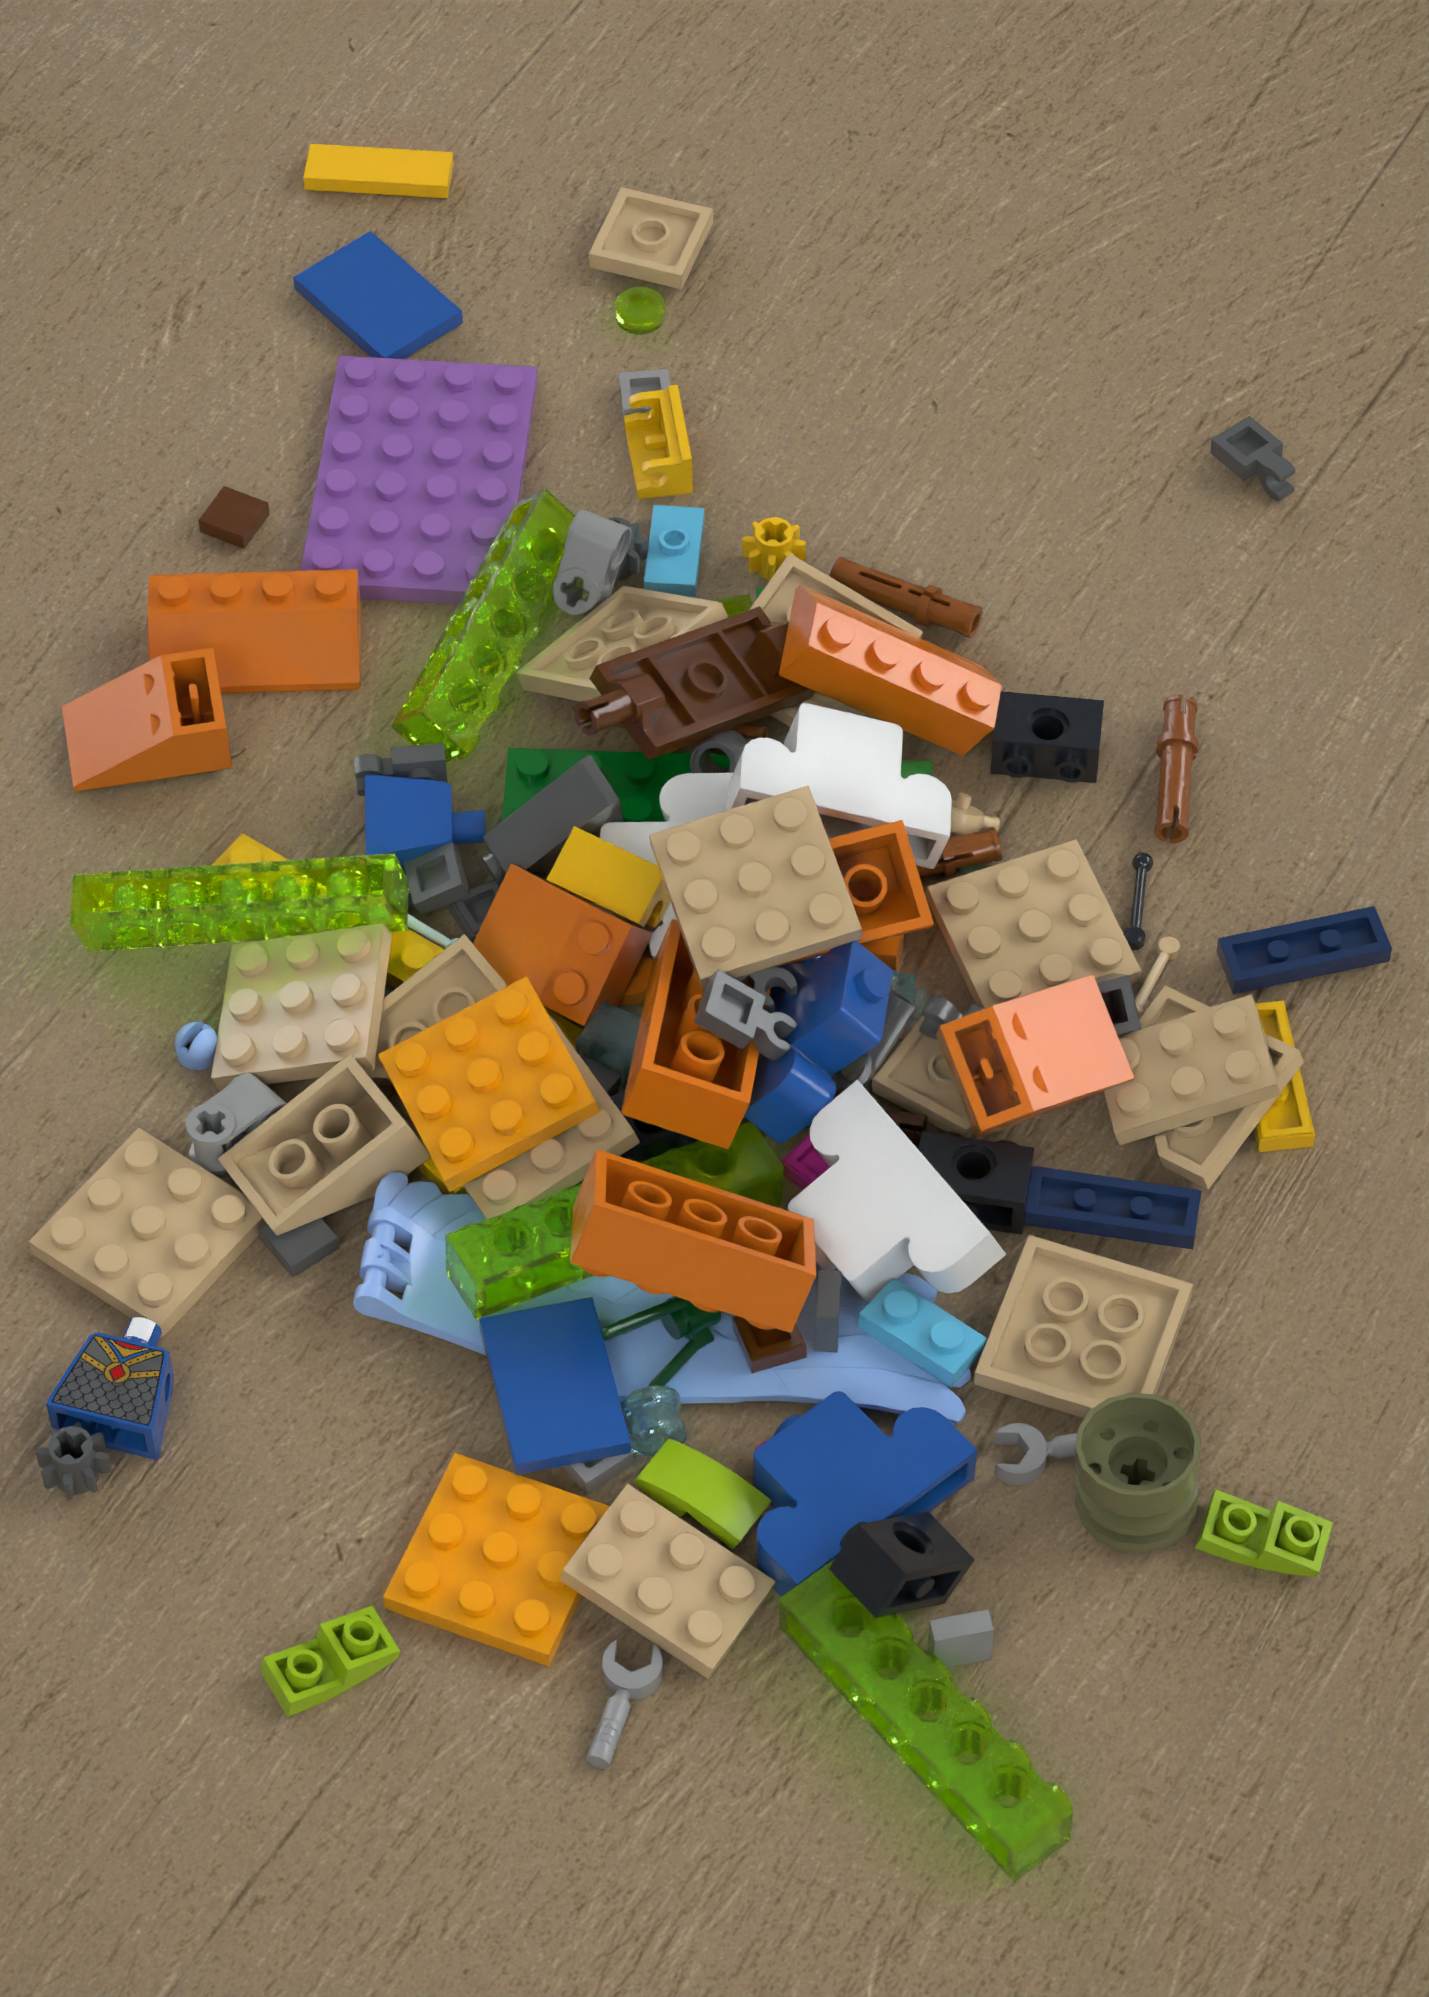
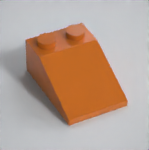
[473,863,653,1032]

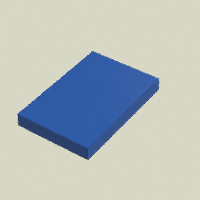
[293,231,463,359]
[479,1297,631,1475]

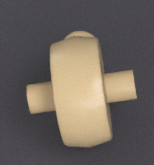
[950,793,1000,837]

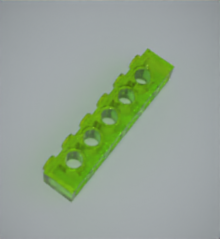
[391,488,575,762]
[70,853,409,951]
[445,1122,784,1320]
[779,1559,1073,1883]

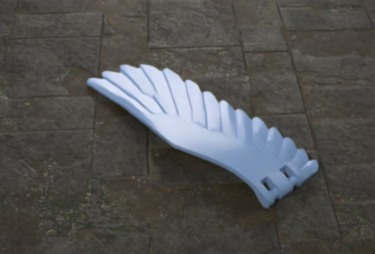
[353,1172,971,1426]

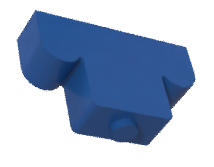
[744,941,893,1144]
[753,1391,977,1612]

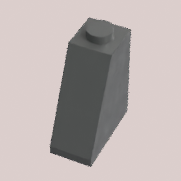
[481,755,624,885]

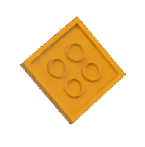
[378,976,601,1192]
[383,1453,610,1667]

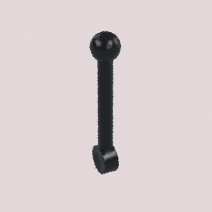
[1124,852,1153,950]

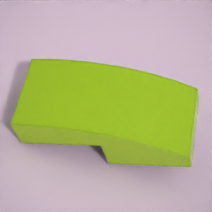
[633,1438,772,1549]
[1195,1489,1333,1577]
[260,1605,400,1717]

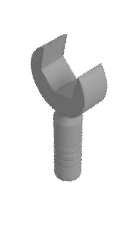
[994,1423,1077,1486]
[586,1639,663,1769]

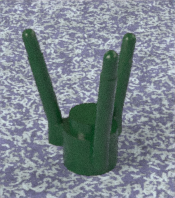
[601,1296,721,1406]

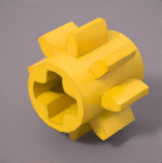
[742,517,806,581]

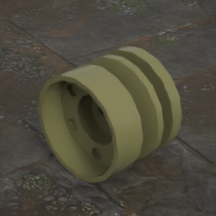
[1075,1393,1201,1553]

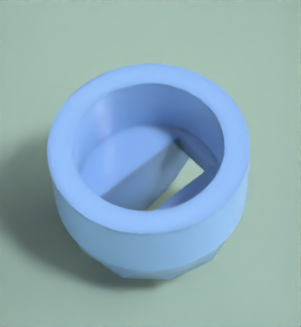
[174,1021,217,1070]

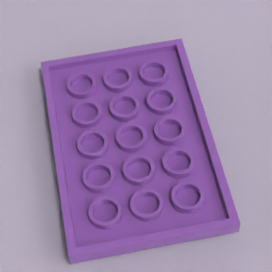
[301,355,538,607]

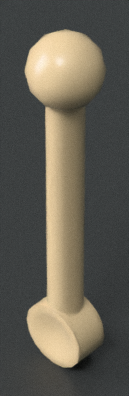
[1135,936,1180,1019]

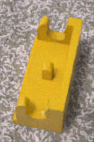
[624,385,693,499]
[546,826,670,928]

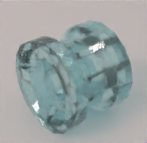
[623,1385,687,1456]

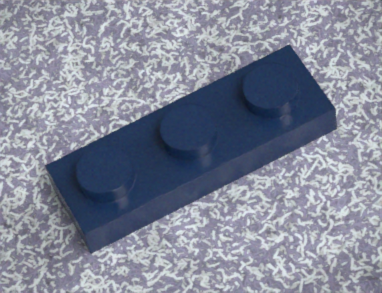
[1216,906,1392,994]
[1024,1166,1202,1250]

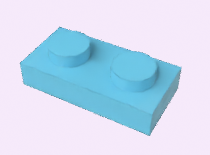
[857,1278,987,1388]

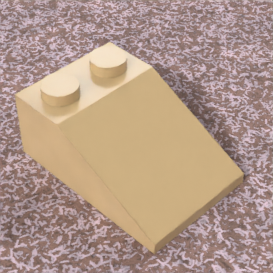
[218,1054,431,1236]

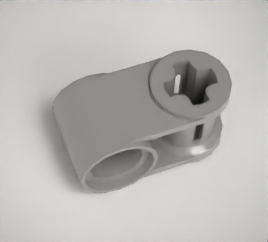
[552,509,632,615]
[185,1073,287,1177]

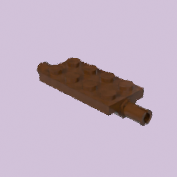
[574,606,816,760]

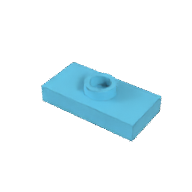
[644,505,705,597]

